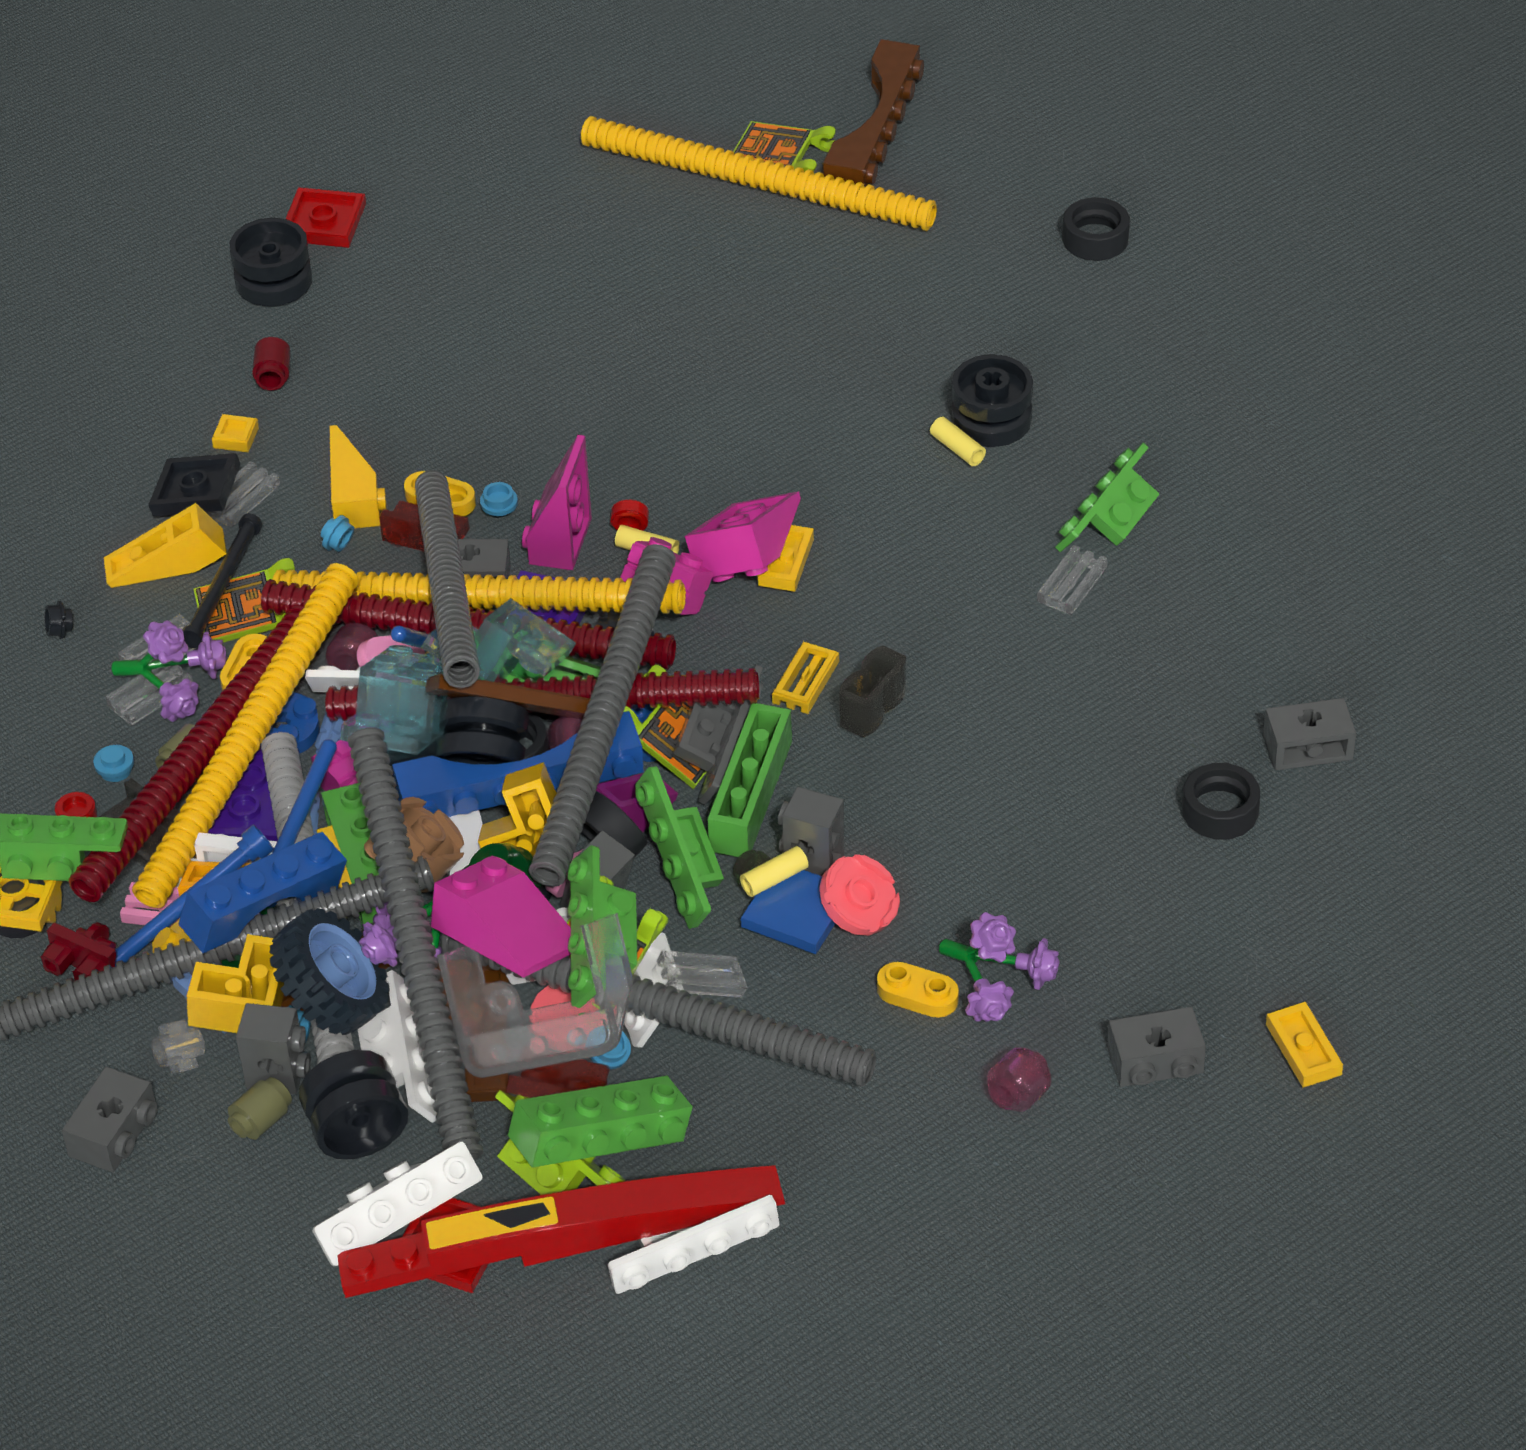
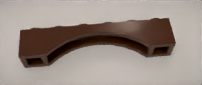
[823,39,924,187]

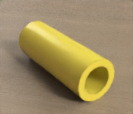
[930,417,986,466]
[615,525,679,554]
[740,846,809,897]

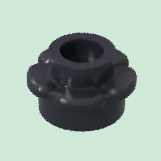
[45,601,73,639]

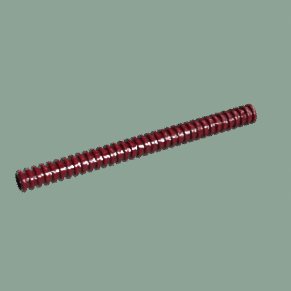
[261,579,676,670]
[69,606,304,902]
[325,668,759,722]

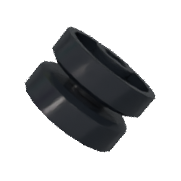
[229,218,312,306]
[951,354,1033,447]
[436,697,529,764]
[299,1050,408,1159]

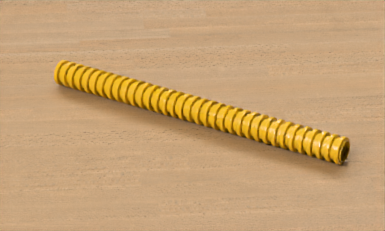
[581,116,937,231]
[132,563,359,908]
[272,569,686,614]

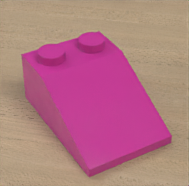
[522,435,592,570]
[685,491,801,582]
[431,856,571,978]

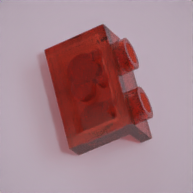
[379,500,470,552]
[506,1047,610,1098]

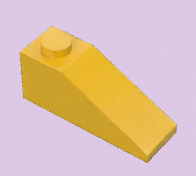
[329,425,387,528]
[104,503,227,588]

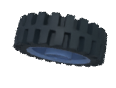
[270,908,390,1035]

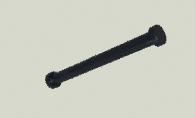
[182,513,262,648]

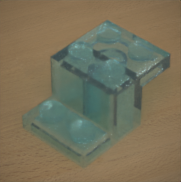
[421,598,576,683]
[340,645,447,755]

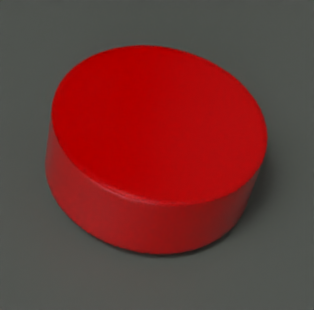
[610,500,649,530]
[55,792,97,817]

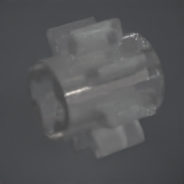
[151,1019,205,1074]

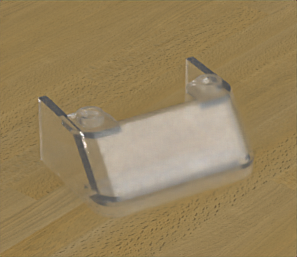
[437,913,633,1078]

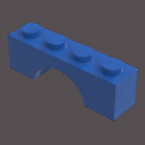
[178,832,347,953]

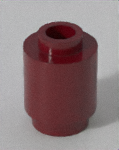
[252,337,291,390]

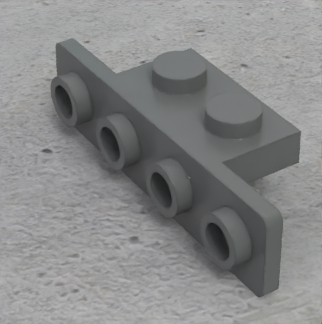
[673,664,763,805]

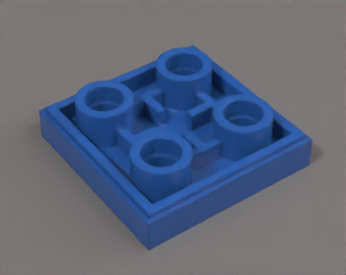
[741,870,836,954]

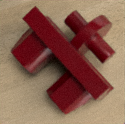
[41,922,116,981]

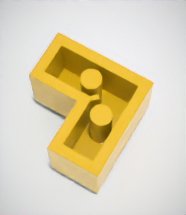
[478,762,557,856]
[187,934,285,1033]

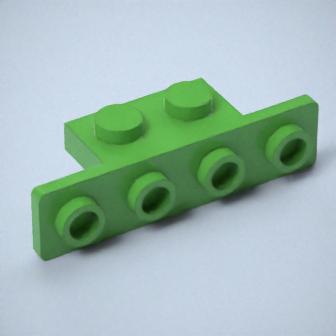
[1055,443,1159,552]
[635,766,724,929]
[0,813,128,881]
[568,845,637,1008]

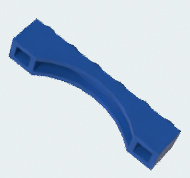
[392,711,644,817]

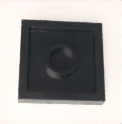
[148,453,241,516]

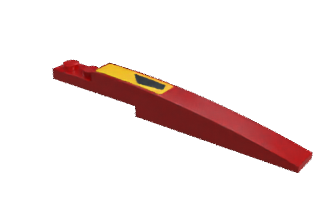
[337,1165,785,1298]

